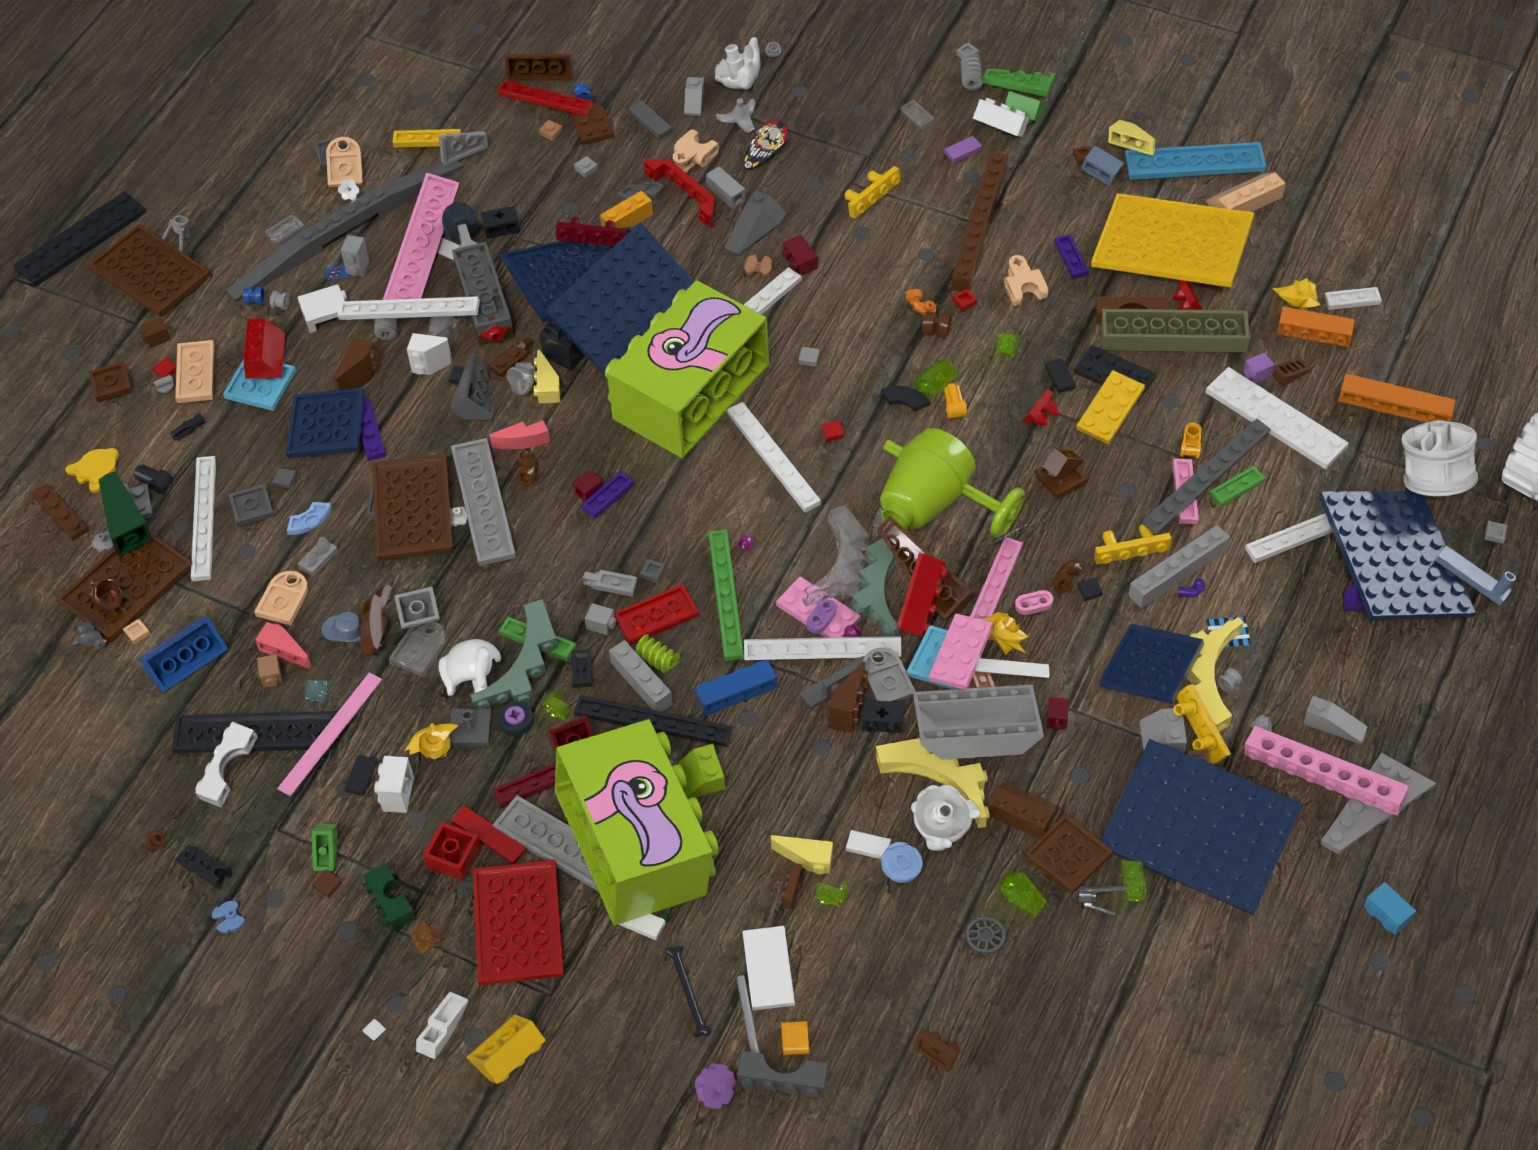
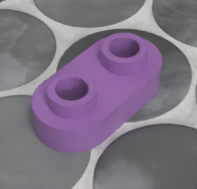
[807,599,836,634]

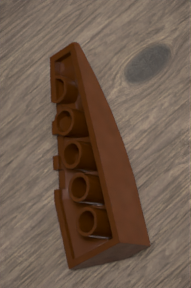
[877,516,976,620]

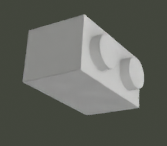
[341,235,369,277]

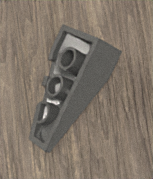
[724,190,786,256]
[450,353,495,420]

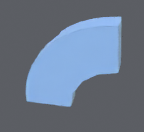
[287,502,332,535]

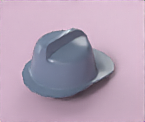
[322,612,361,642]

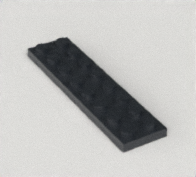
[13,191,146,287]
[172,711,335,753]

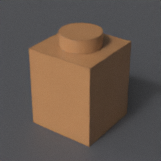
[257,654,283,688]

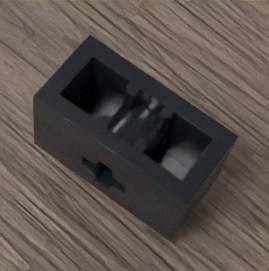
[481,206,520,239]
[862,700,903,734]

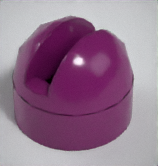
[738,534,754,551]
[844,624,862,637]

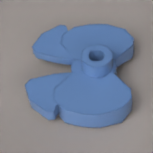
[212,901,245,934]

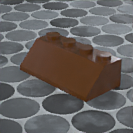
[504,54,575,81]

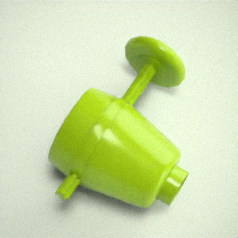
[880,428,1025,538]

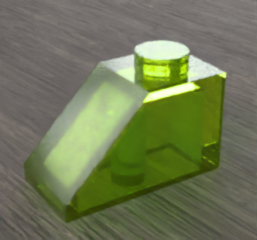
[997,872,1047,917]

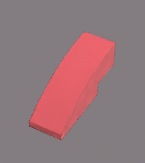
[489,420,550,449]

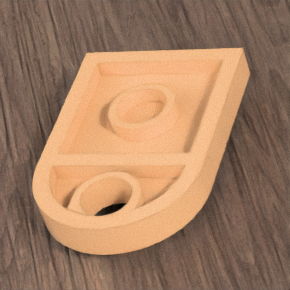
[326,137,363,188]
[255,571,308,625]

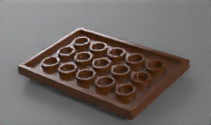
[88,224,211,317]
[372,453,453,560]
[56,533,193,642]

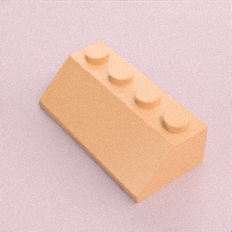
[1206,172,1285,212]

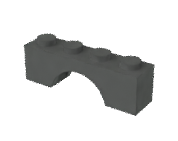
[737,1051,828,1097]

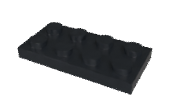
[1074,345,1156,402]

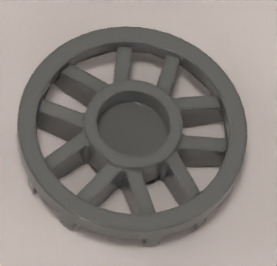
[966,917,1006,955]

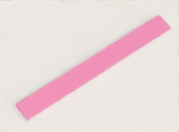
[277,673,382,796]

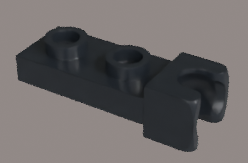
[175,844,233,889]

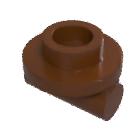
[144,829,166,852]

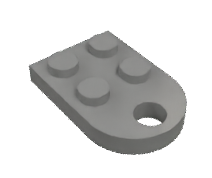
[863,648,916,702]

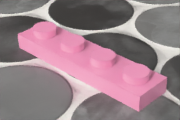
[1172,459,1199,524]

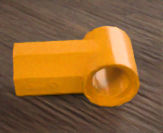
[944,383,967,419]

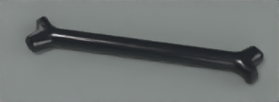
[666,946,711,1038]

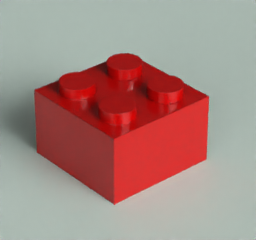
[423,822,481,881]

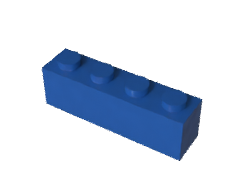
[695,659,778,716]

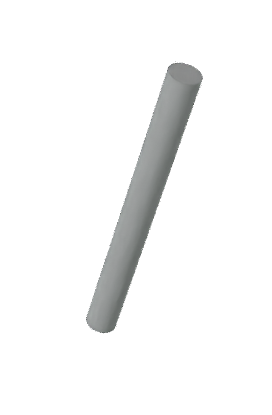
[737,975,760,1053]

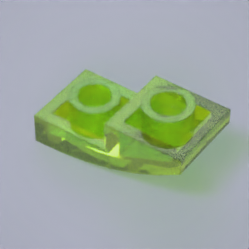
[1120,860,1146,901]

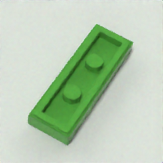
[1209,466,1266,507]

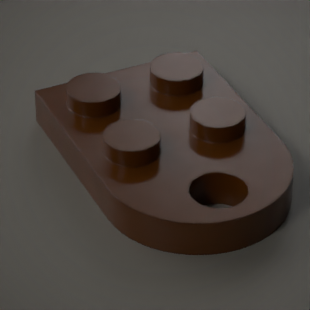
[572,103,614,146]

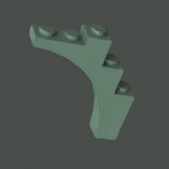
[851,530,908,636]
[471,599,558,709]

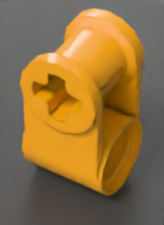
[1180,423,1202,459]

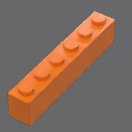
[1338,374,1456,423]

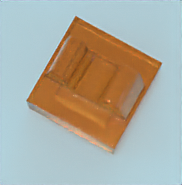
[412,923,440,954]

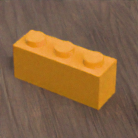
[600,191,653,228]

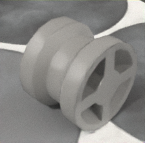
[270,291,290,310]
[1217,668,1242,693]

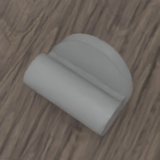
[154,375,174,393]

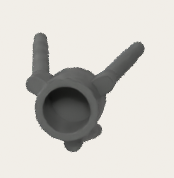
[1079,885,1127,916]

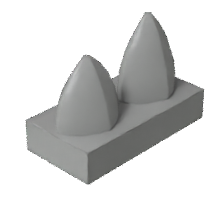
[298,537,338,576]

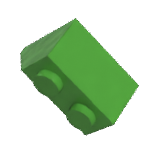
[1005,91,1048,123]

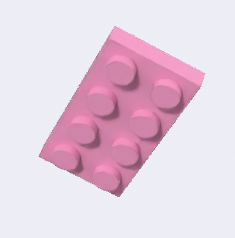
[776,577,861,638]
[929,613,993,690]

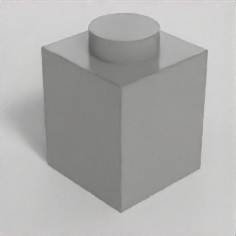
[585,603,617,635]

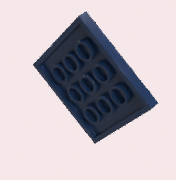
[285,388,365,458]
[1099,623,1204,704]

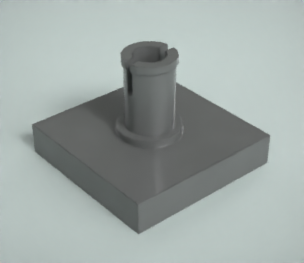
[449,709,492,747]

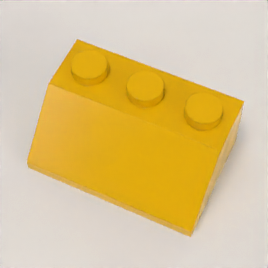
[467,1014,546,1084]

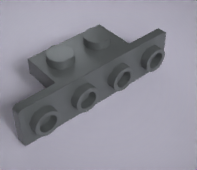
[800,656,865,709]

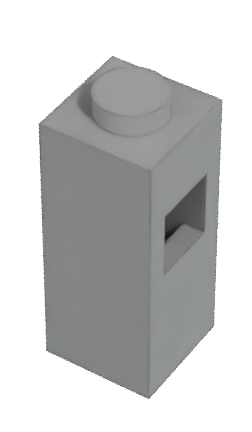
[706,167,746,209]

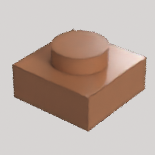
[539,120,563,141]

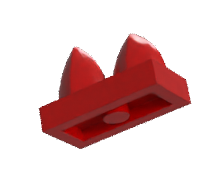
[1172,280,1204,310]
[1022,389,1060,425]

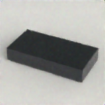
[1045,358,1076,393]
[344,755,378,796]

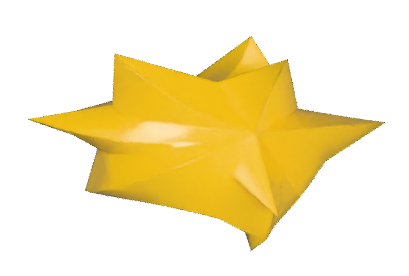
[1272,278,1321,310]
[978,612,1029,655]
[404,723,459,759]

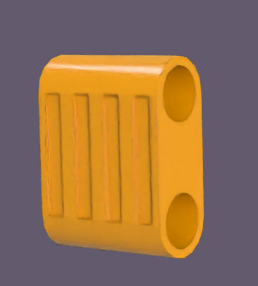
[781,1021,809,1056]

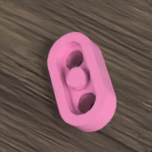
[1015,590,1053,615]

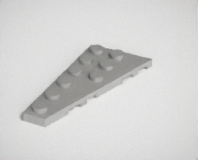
[1321,753,1436,854]

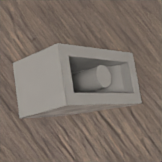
[684,77,705,116]

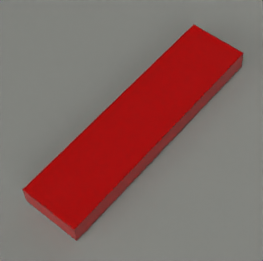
[451,806,527,864]

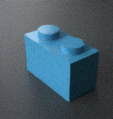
[1364,882,1416,935]

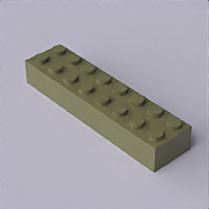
[1101,309,1250,352]

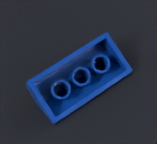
[137,616,228,692]

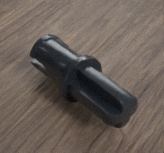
[170,413,205,441]

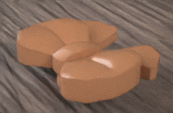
[744,255,773,277]

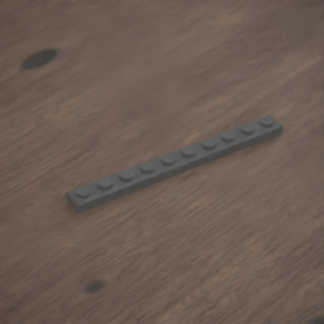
[1142,418,1271,535]

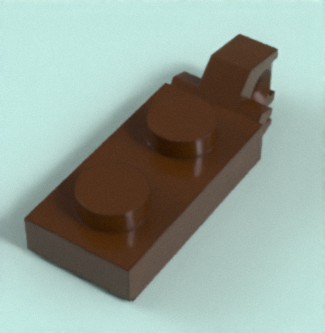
[488,337,533,378]

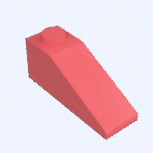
[255,622,311,669]

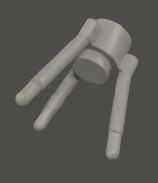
[162,215,190,253]

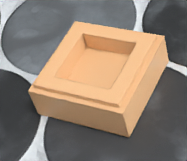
[123,619,151,645]

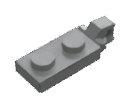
[583,570,637,597]

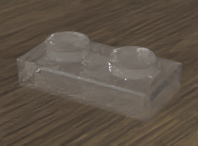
[265,214,304,245]

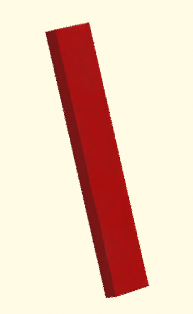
[497,80,593,116]

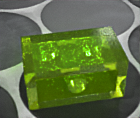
[913,360,958,396]

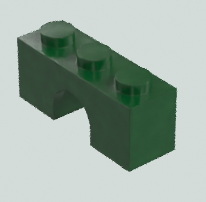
[362,863,416,931]

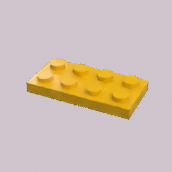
[1076,370,1145,445]

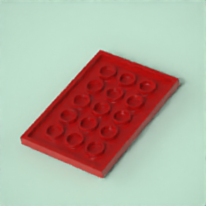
[473,860,564,986]

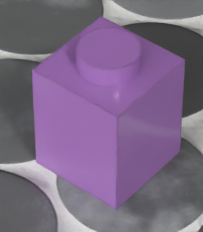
[1243,353,1274,384]

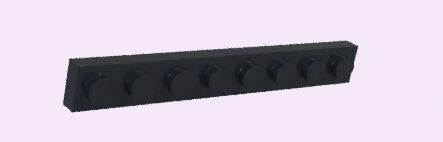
[574,695,733,747]

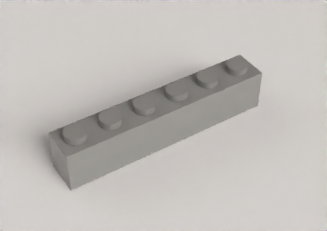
[1129,525,1230,609]

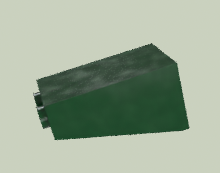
[98,471,152,557]

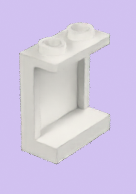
[298,284,348,333]

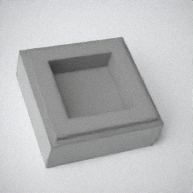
[956,43,979,58]
[799,347,820,367]
[1484,521,1508,544]

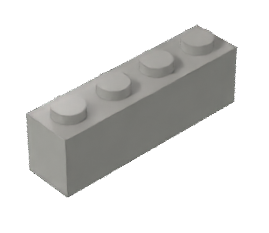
[609,640,673,712]

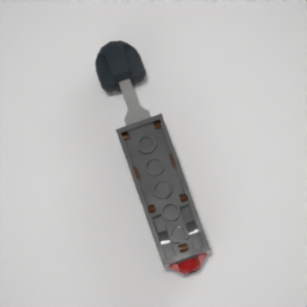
[442,202,514,345]

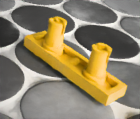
[845,166,901,219]
[1094,524,1172,564]
[1173,684,1231,765]

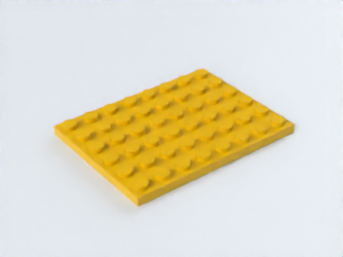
[1091,193,1254,287]

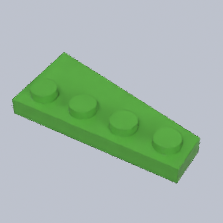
[983,69,1056,97]

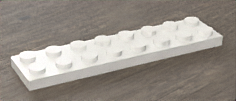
[1206,367,1349,469]

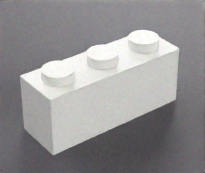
[973,98,1030,137]

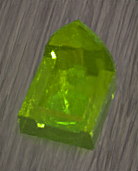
[542,689,570,721]
[816,880,848,906]

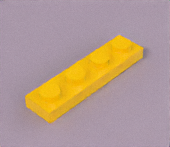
[393,129,461,148]

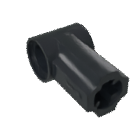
[134,464,173,494]

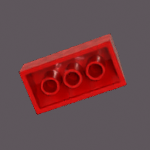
[243,318,285,379]
[897,552,948,638]

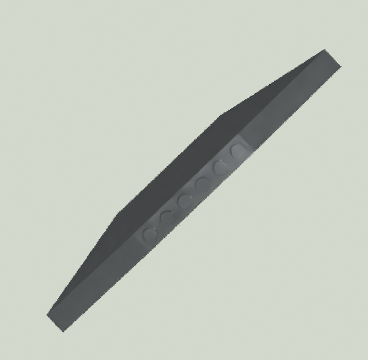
[226,161,463,302]

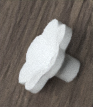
[338,180,359,200]
[451,507,468,527]

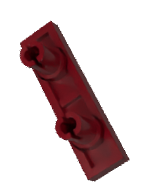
[556,217,627,246]

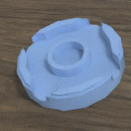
[881,842,923,883]

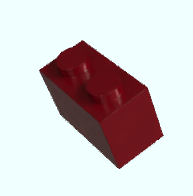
[782,234,818,276]

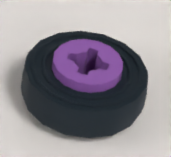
[498,702,533,736]

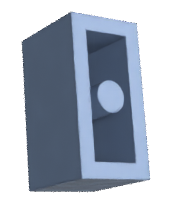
[1081,146,1124,186]

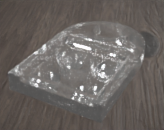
[389,622,446,677]

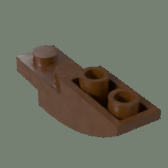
[360,584,392,657]

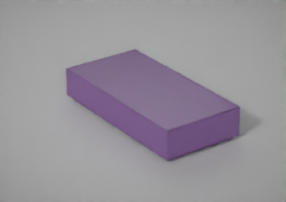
[944,136,982,163]

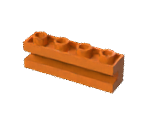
[1277,306,1355,347]

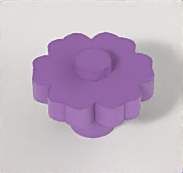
[695,1063,736,1109]

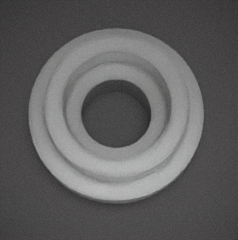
[765,42,782,57]

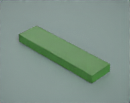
[499,617,576,662]

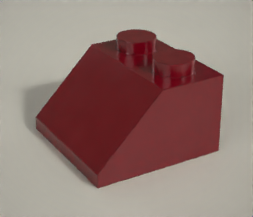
[548,715,593,758]

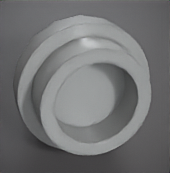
[1250,715,1272,732]

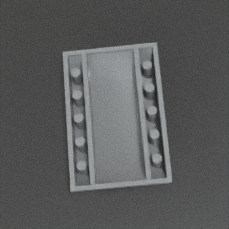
[913,685,1044,759]

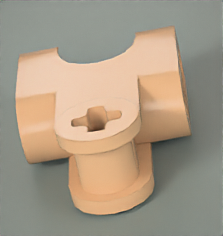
[673,129,719,173]
[1004,255,1048,306]

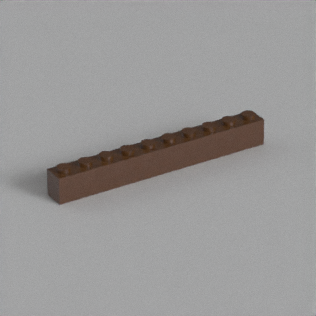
[952,152,1008,292]

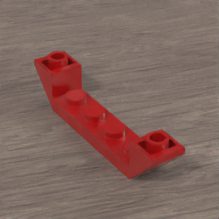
[644,159,715,228]

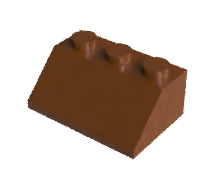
[988,782,1060,839]

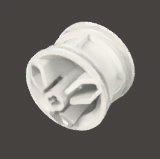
[1402,421,1478,496]

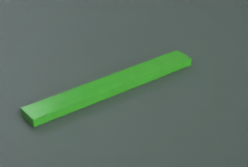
[708,530,744,661]

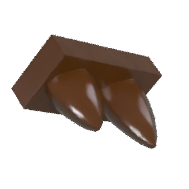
[913,1029,959,1072]

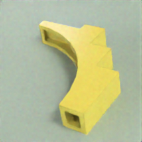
[1187,617,1243,732]
[876,738,990,828]

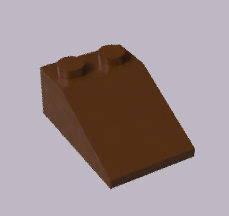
[333,338,380,390]

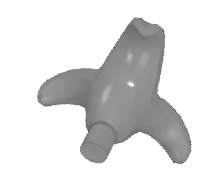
[716,98,756,133]

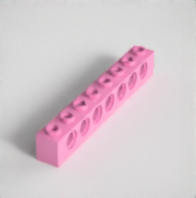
[1244,726,1409,816]

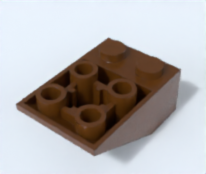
[829,662,869,733]

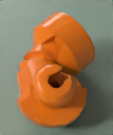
[905,289,936,315]

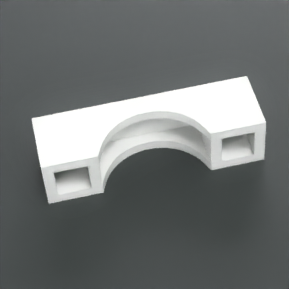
[195,722,257,808]

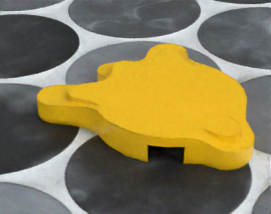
[65,448,119,493]

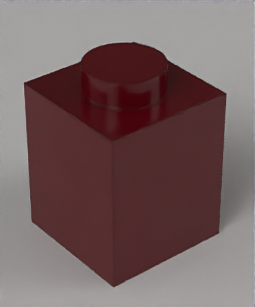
[573,470,603,502]
[1047,697,1069,730]

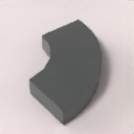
[617,182,665,201]

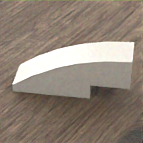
[416,992,468,1059]

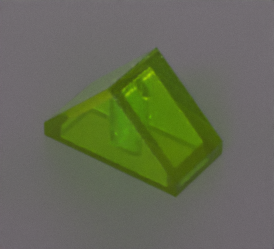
[997,331,1022,357]

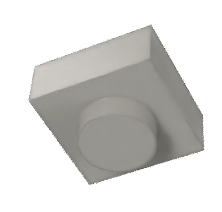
[574,156,598,178]

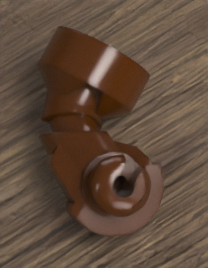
[517,450,538,486]
[1052,560,1082,593]

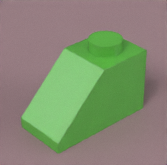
[312,824,338,871]

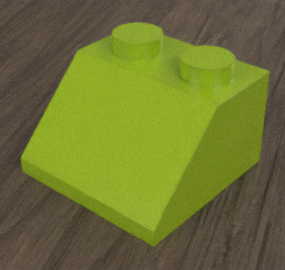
[677,744,725,799]

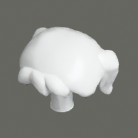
[715,37,761,89]
[439,639,501,696]
[911,785,980,851]

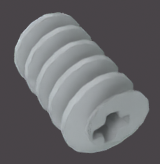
[960,53,983,90]
[374,318,397,340]

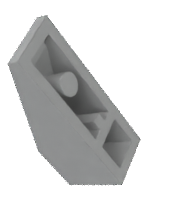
[1303,696,1368,744]

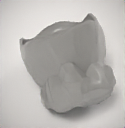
[506,362,535,396]

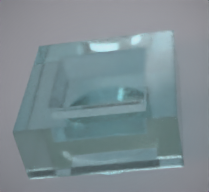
[305,680,328,701]

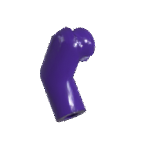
[1178,578,1205,598]

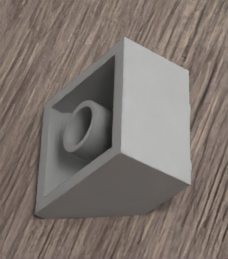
[394,587,440,629]
[1139,708,1187,753]

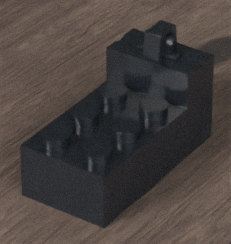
[539,322,586,371]

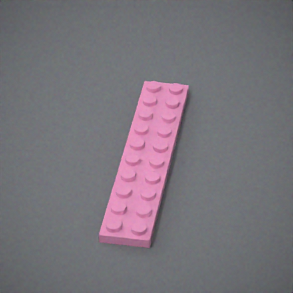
[383,173,459,300]

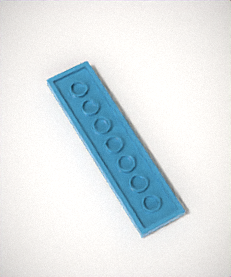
[1124,142,1266,180]

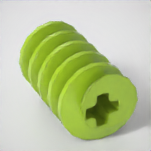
[636,635,680,674]

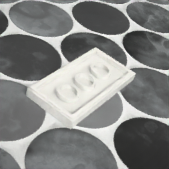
[743,926,795,1011]

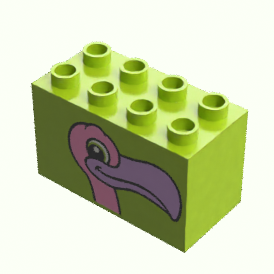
[605,280,769,459]
[555,719,719,926]

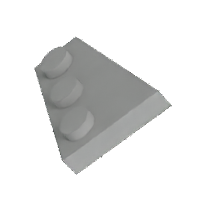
[438,131,488,165]

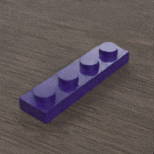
[360,398,386,461]

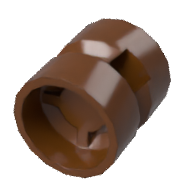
[922,311,951,338]

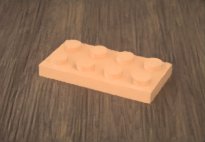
[176,340,215,403]

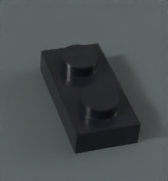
[571,650,592,688]

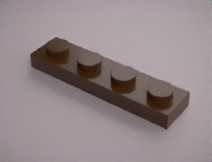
[31,483,88,541]

